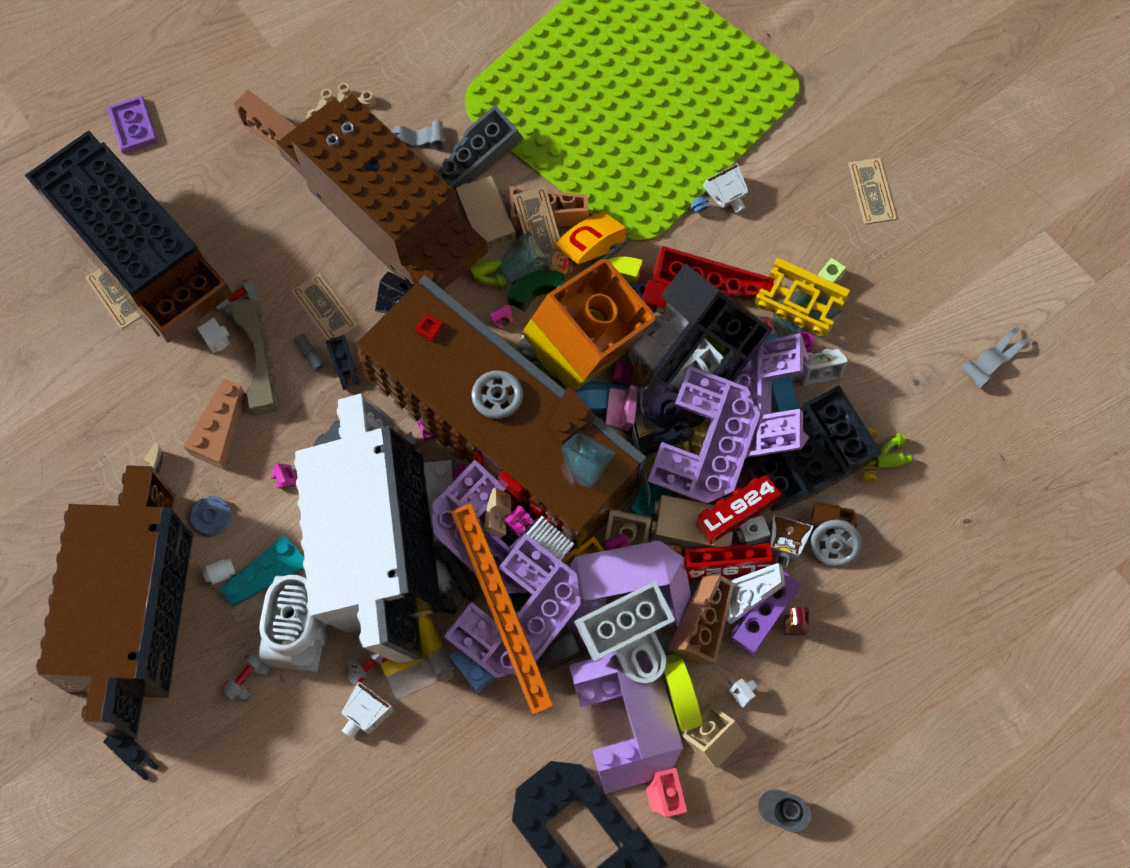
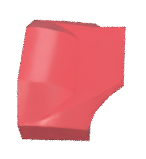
[646,768,687,818]

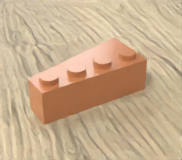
[233,89,296,149]
[509,186,589,231]
[184,378,246,470]
[668,575,734,665]

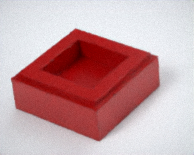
[415,313,444,342]

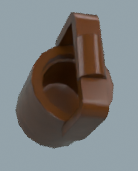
[811,502,857,533]

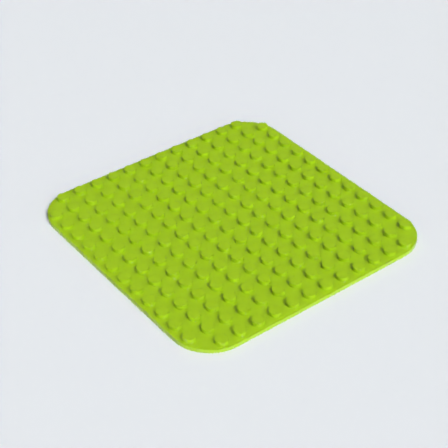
[465,0,799,242]

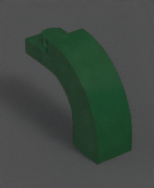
[507,270,565,312]

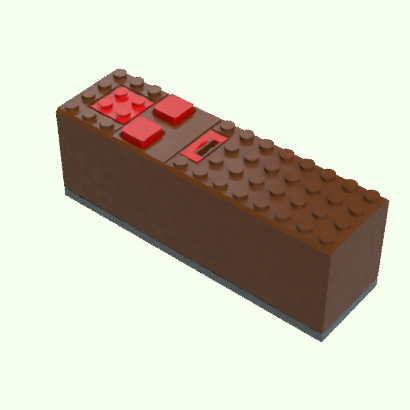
[356,275,646,552]

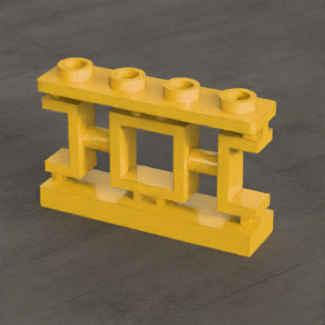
[755,257,850,337]

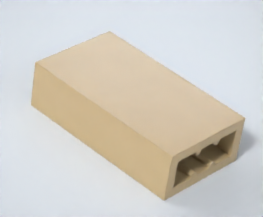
[456,176,516,251]
[650,495,733,549]

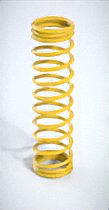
[862,429,877,482]

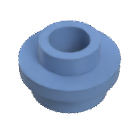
[690,196,709,213]

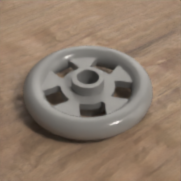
[472,370,523,419]
[810,520,862,567]

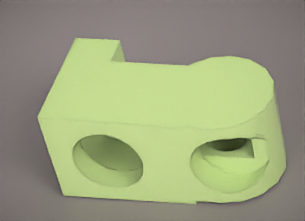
[818,258,846,298]

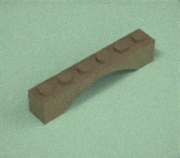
[231,298,279,416]

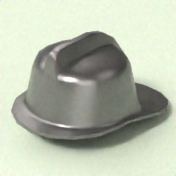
[758,789,812,832]

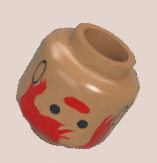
[545,251,574,278]

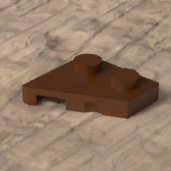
[549,386,596,444]

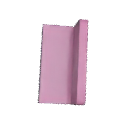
[605,385,638,431]

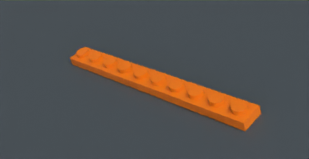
[451,503,554,715]

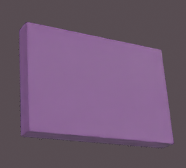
[107,95,158,154]

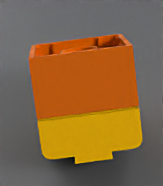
[523,259,655,392]

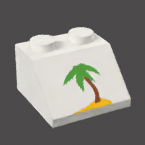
[801,349,848,386]

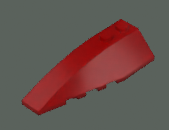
[653,246,774,297]

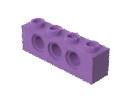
[731,571,802,657]

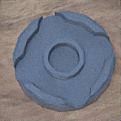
[190,496,232,537]

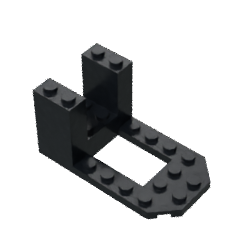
[639,264,773,429]
[512,761,668,868]

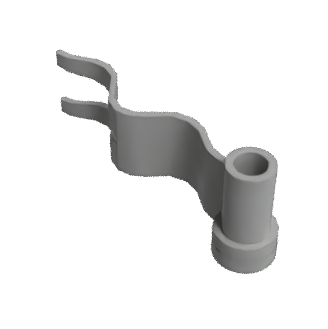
[392,120,445,149]
[961,326,1032,390]

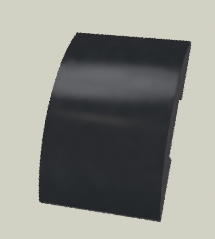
[743,385,882,512]

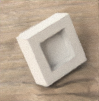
[729,679,758,708]

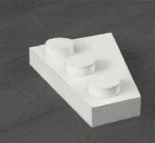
[726,563,785,624]

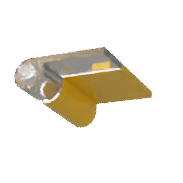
[379,614,456,701]

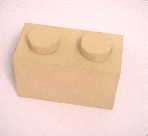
[680,705,747,769]

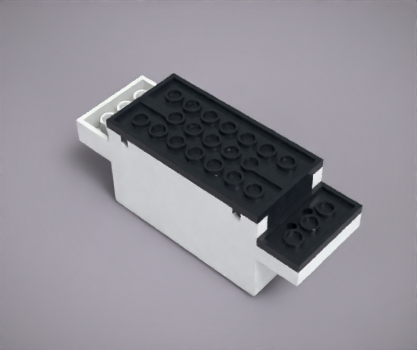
[294,394,442,664]

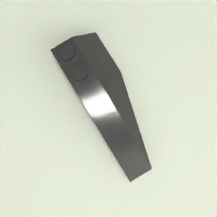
[436,105,524,191]

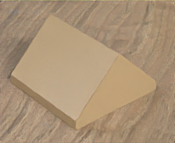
[604,510,652,549]

